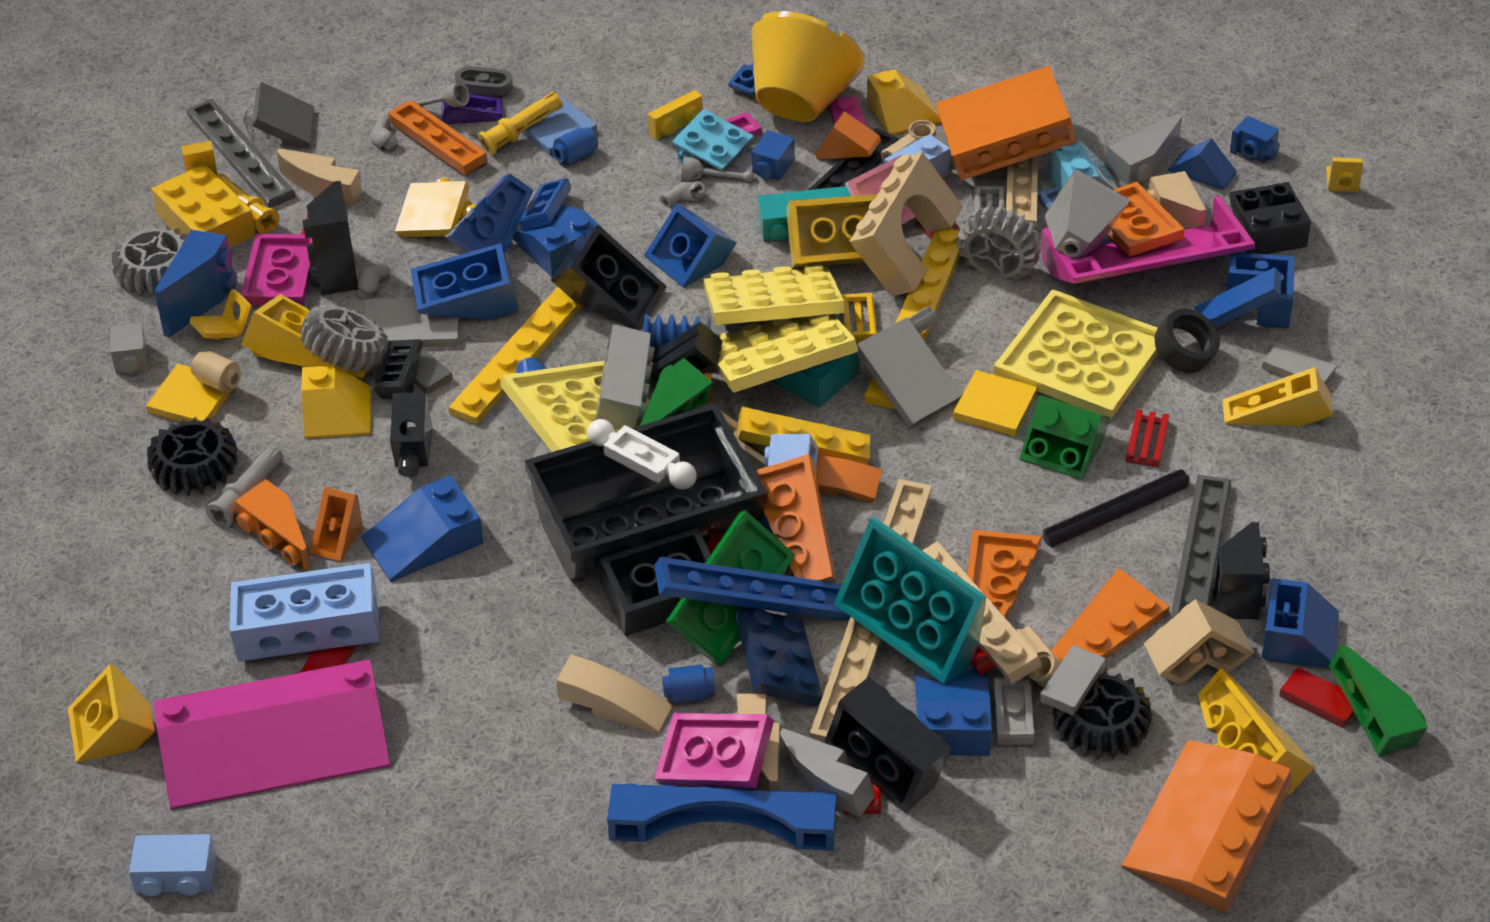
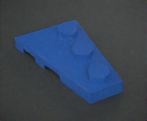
[444,174,534,254]

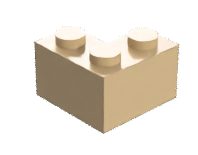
[1143,599,1255,684]

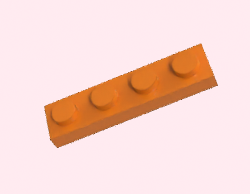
[388,100,487,175]

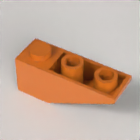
[235,479,310,572]

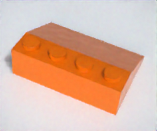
[1122,740,1291,914]

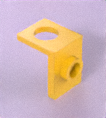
[1326,157,1364,192]
[189,289,251,340]

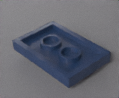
[735,606,823,707]

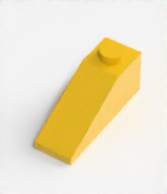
[1222,367,1333,426]

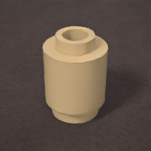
[191,351,241,393]

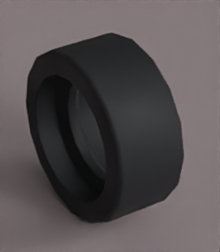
[1154,308,1220,373]

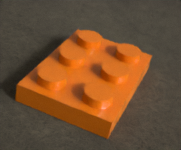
[1108,182,1184,257]

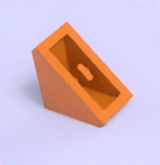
[815,111,881,159]
[309,487,363,562]

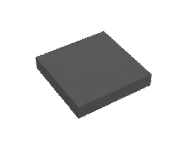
[252,82,314,148]

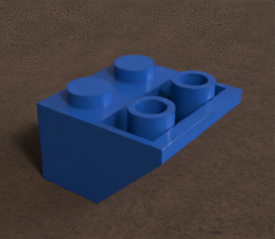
[1261,578,1339,668]

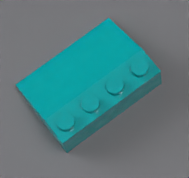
[834,517,987,684]

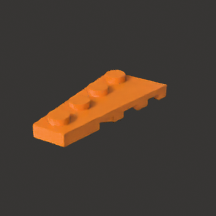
[755,454,836,582]

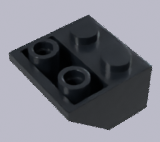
[1229,182,1311,254]
[1213,522,1270,620]

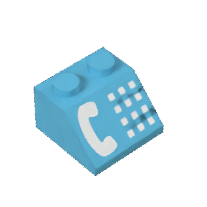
[1047,141,1118,195]

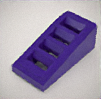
[441,94,503,124]

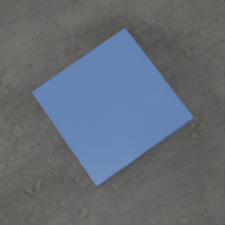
[522,96,597,156]

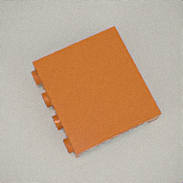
[936,65,1077,181]

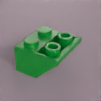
[1019,395,1110,479]

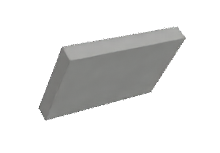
[364,297,460,348]
[856,317,962,428]

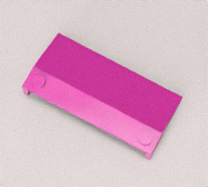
[1042,196,1255,284]
[153,659,390,810]

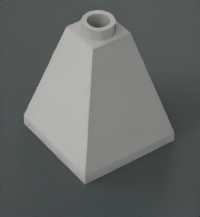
[1045,169,1130,259]

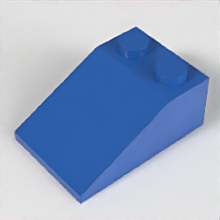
[512,205,600,277]
[154,229,237,337]
[411,243,519,319]
[361,475,484,582]
[915,669,991,756]

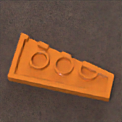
[967,530,1042,620]
[1052,568,1170,661]

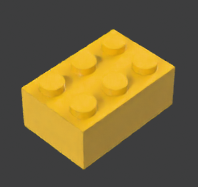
[151,164,256,248]
[786,194,878,269]

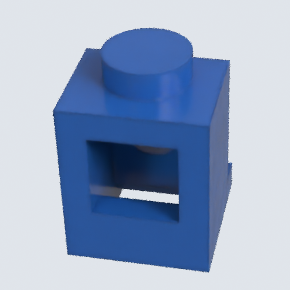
[1230,116,1280,163]

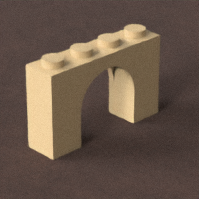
[850,152,963,296]

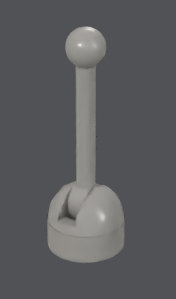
[412,82,469,107]
[681,157,754,183]

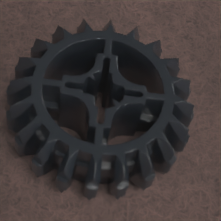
[147,417,238,496]
[1052,669,1152,760]

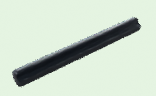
[1042,469,1190,547]

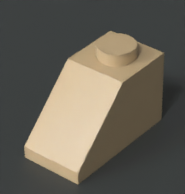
[1147,171,1206,229]

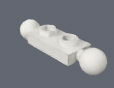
[587,419,697,490]

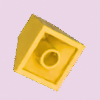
[867,69,942,135]
[301,365,372,439]
[68,664,155,763]

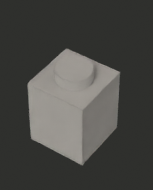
[110,322,148,374]

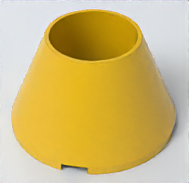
[751,11,865,123]

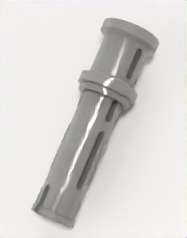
[206,445,284,528]

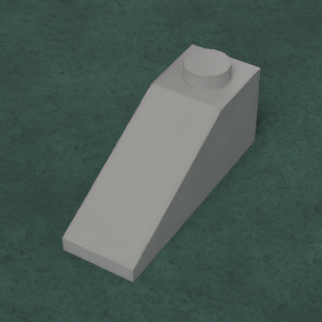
[1106,114,1182,185]

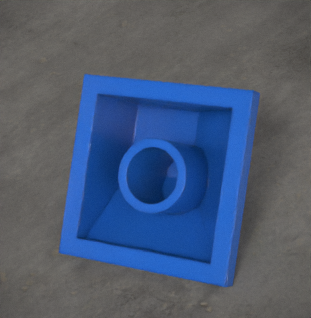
[644,203,737,287]

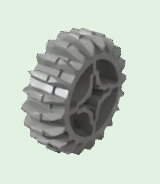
[957,204,1042,281]
[111,225,188,297]
[300,304,388,372]

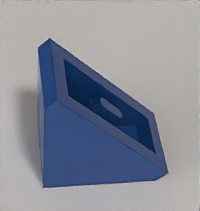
[1168,138,1237,190]

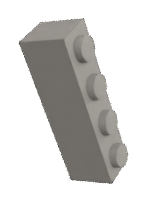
[595,324,655,430]

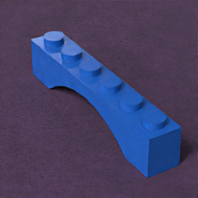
[607,783,836,851]

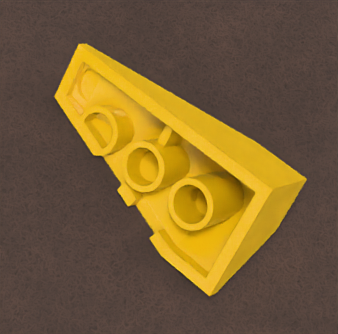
[241,294,374,378]
[1198,668,1315,796]

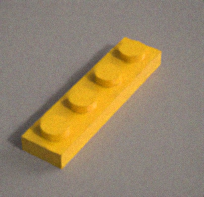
[738,407,870,465]

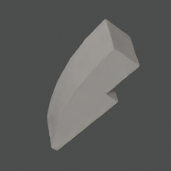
[779,728,875,818]

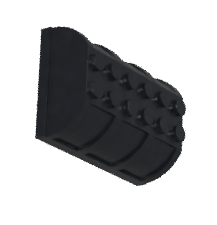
[524,403,768,579]

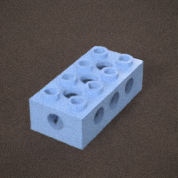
[229,563,379,662]

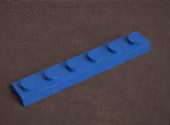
[654,557,851,621]

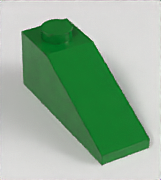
[640,358,713,426]
[1329,645,1428,756]

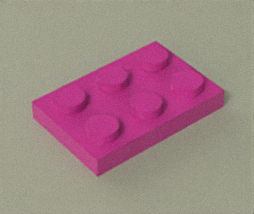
[240,234,314,307]
[654,713,774,788]

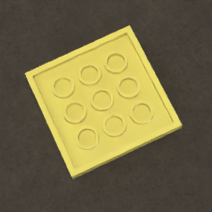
[703,264,845,325]
[994,289,1158,420]
[715,314,858,393]
[500,361,650,452]

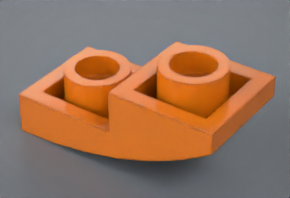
[816,455,882,502]

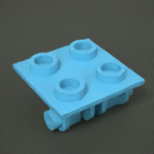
[671,109,754,171]

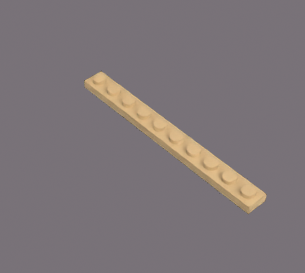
[810,479,932,743]

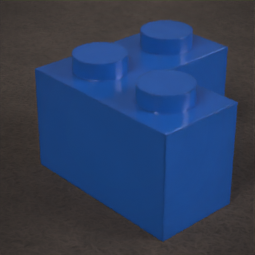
[1226,252,1295,328]

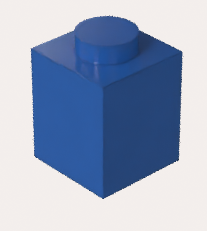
[751,130,795,181]

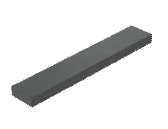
[186,99,296,208]
[1170,474,1231,620]

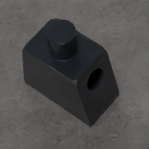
[390,393,433,477]

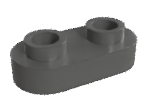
[455,66,513,96]

